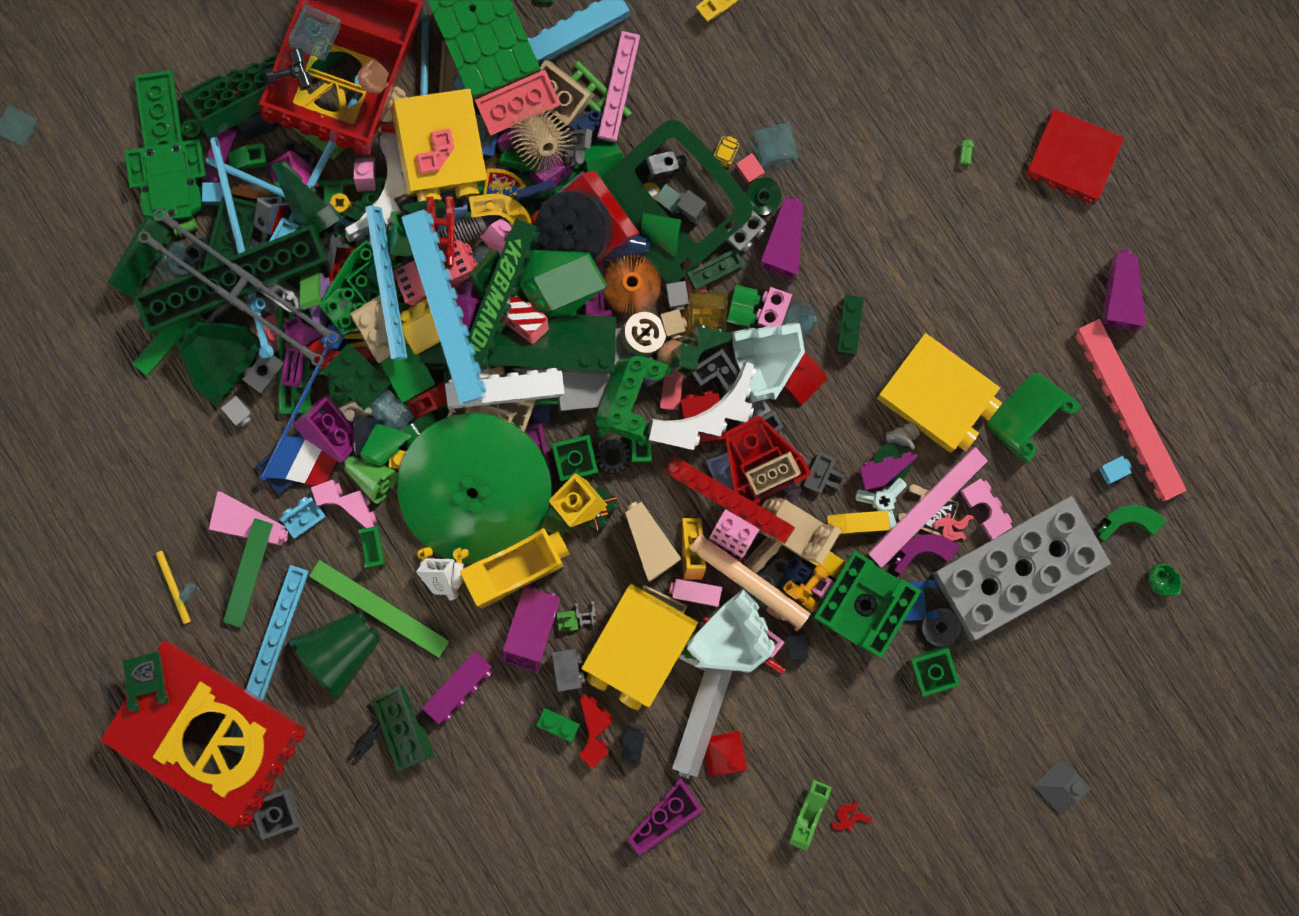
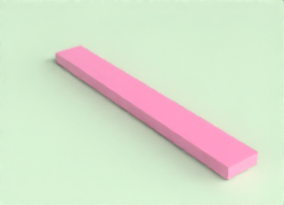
[867,447,988,568]

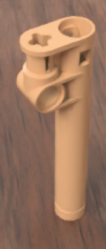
[690,534,811,632]

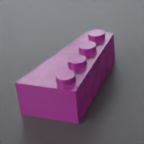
[628,778,704,857]

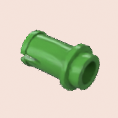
[959,140,975,165]
[174,219,198,237]

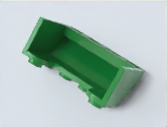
[595,356,673,444]

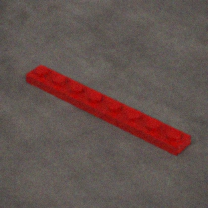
[664,455,795,544]

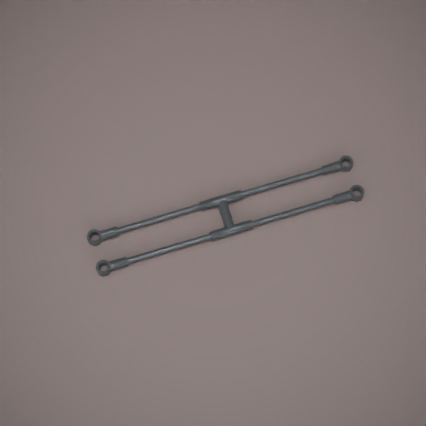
[138,209,340,366]

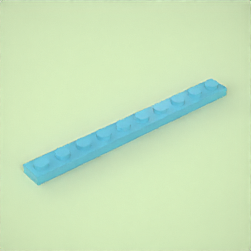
[225,565,309,754]

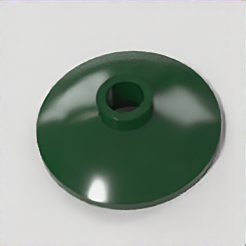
[746,177,781,215]

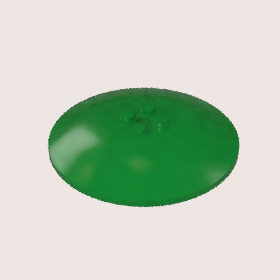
[397,413,552,564]

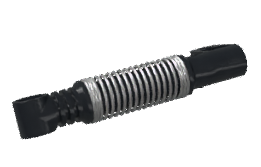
[395,194,518,266]

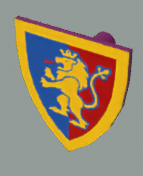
[483,168,526,196]

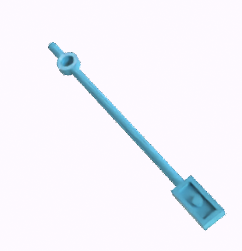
[270,74,362,241]

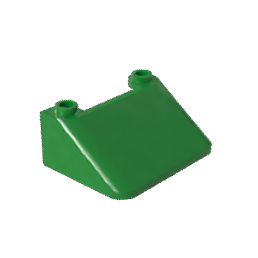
[987,373,1082,464]

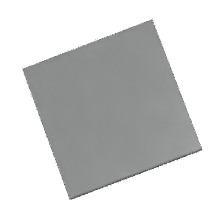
[558,328,635,411]

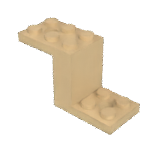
[751,496,841,564]

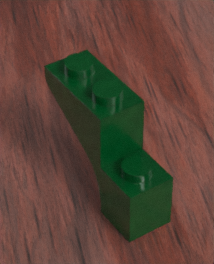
[671,326,732,376]

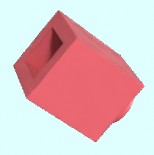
[736,153,765,186]

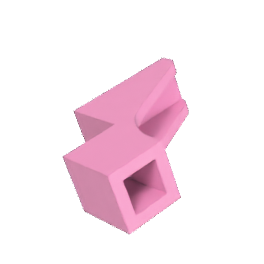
[311,480,377,528]

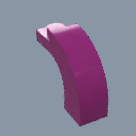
[893,534,960,575]

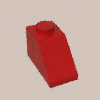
[407,382,447,419]

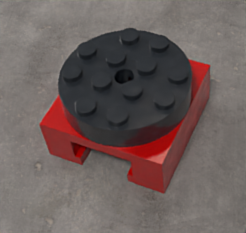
[530,171,639,267]

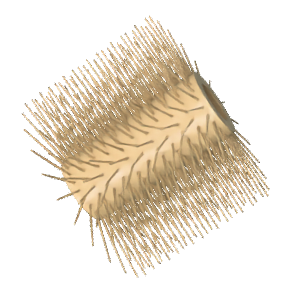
[508,102,574,171]

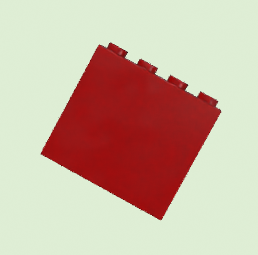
[1026,108,1125,204]

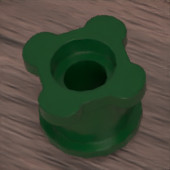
[343,200,366,222]

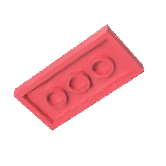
[475,70,561,136]

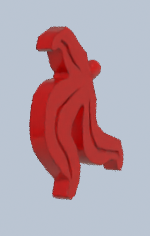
[831,801,873,832]

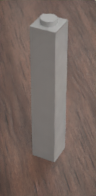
[672,668,733,778]

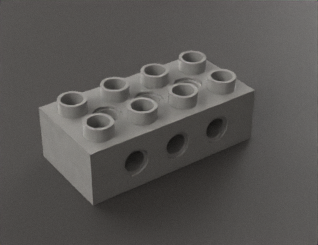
[932,496,1111,641]

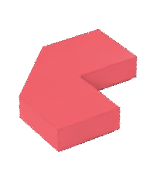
[416,129,454,175]

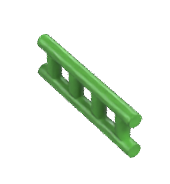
[571,61,632,118]

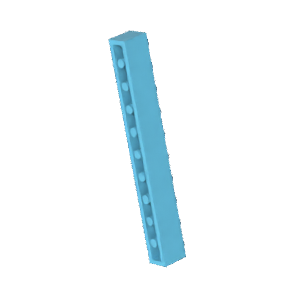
[453,0,630,102]
[401,210,487,404]

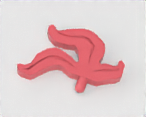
[934,513,974,541]

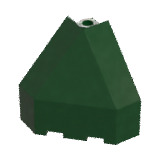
[174,319,261,407]

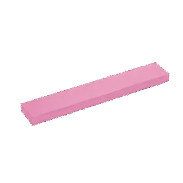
[598,31,640,143]

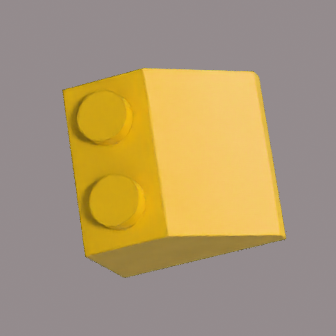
[400,299,441,355]
[549,474,607,527]

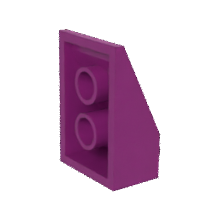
[293,396,353,463]

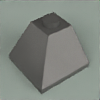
[1033,759,1091,814]

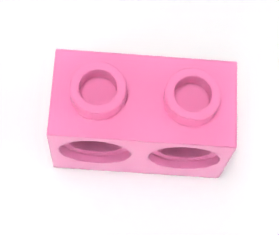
[755,287,792,327]

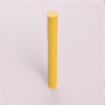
[155,551,191,624]

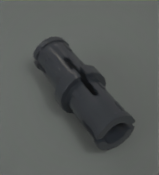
[351,721,382,760]

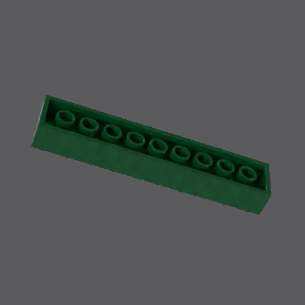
[133,224,330,334]

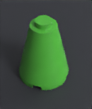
[344,456,398,504]

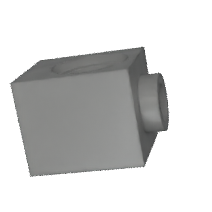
[666,281,689,311]
[221,396,253,427]

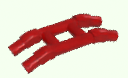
[426,196,455,267]

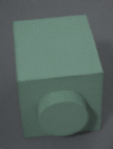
[654,184,680,216]

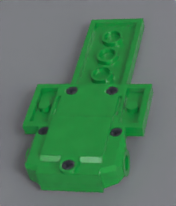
[125,70,206,224]

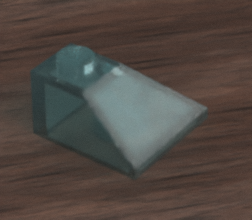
[753,122,799,168]

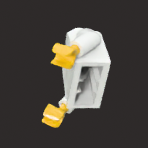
[416,547,469,600]

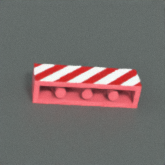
[478,295,549,344]

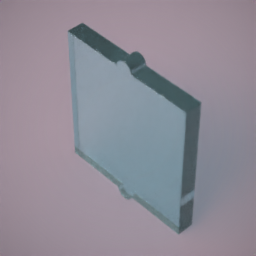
[0,105,38,147]

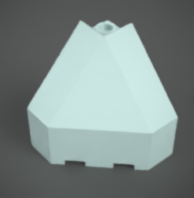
[730,323,805,402]
[687,588,775,672]

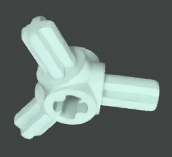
[856,478,907,529]

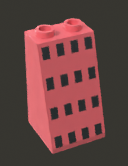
[393,240,478,306]

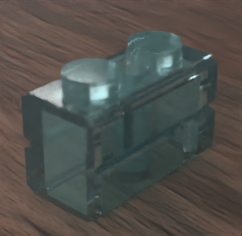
[369,389,414,431]

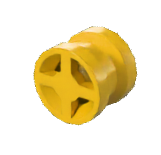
[330,193,351,215]

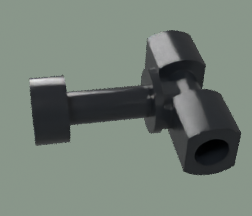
[263,49,313,91]

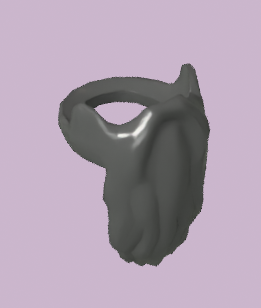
[325,235,356,274]

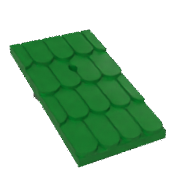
[427,0,541,101]

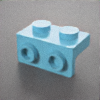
[279,497,326,539]

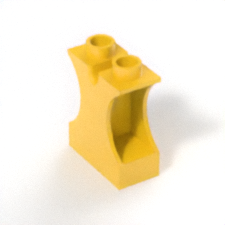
[460,528,570,609]

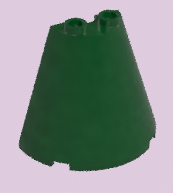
[289,612,380,700]

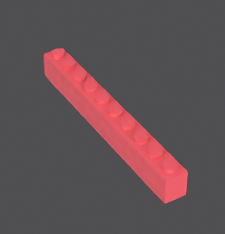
[1076,319,1187,502]

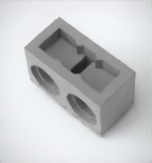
[726,211,767,254]

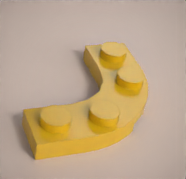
[469,194,535,246]

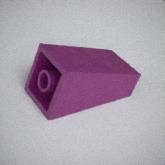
[760,196,803,280]
[1101,250,1146,332]
[502,587,561,673]

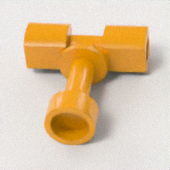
[783,564,831,612]

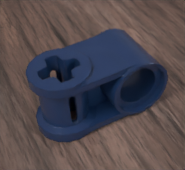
[779,557,813,592]

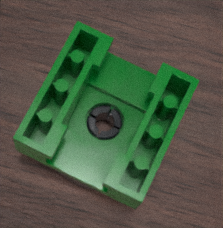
[813,550,921,658]

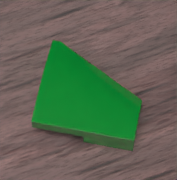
[641,213,681,257]
[360,424,412,466]

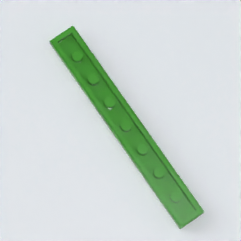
[309,560,450,658]

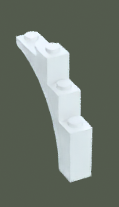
[345,133,411,243]
[646,361,755,450]

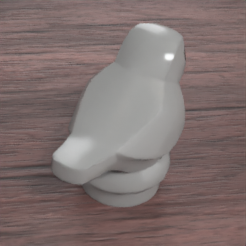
[886,423,920,450]

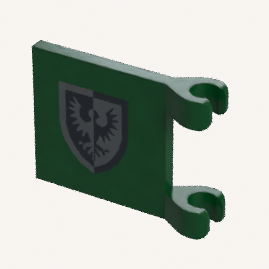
[122,651,169,712]

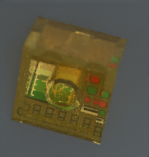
[688,291,728,335]

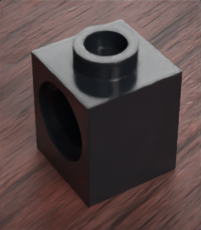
[786,635,809,663]

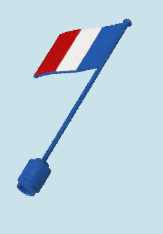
[259,322,345,485]

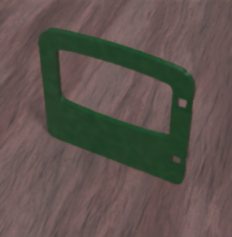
[601,120,753,284]

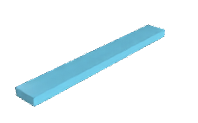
[365,206,407,360]

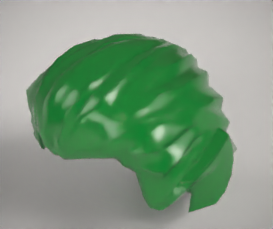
[1149,563,1182,597]

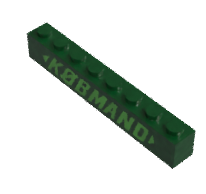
[468,218,541,373]

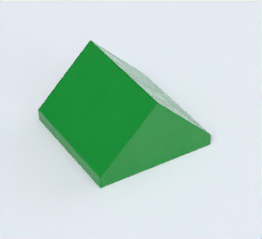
[581,141,623,178]

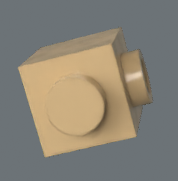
[661,309,688,340]

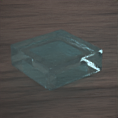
[179,582,199,602]

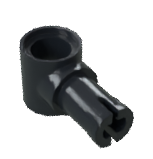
[185,238,209,271]

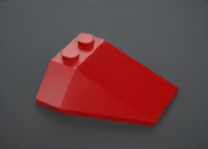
[725,415,812,504]

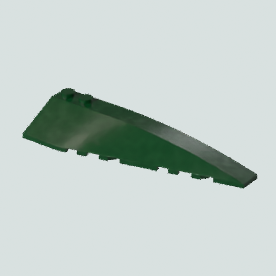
[181,52,348,139]
[420,315,616,375]

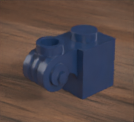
[568,110,602,133]

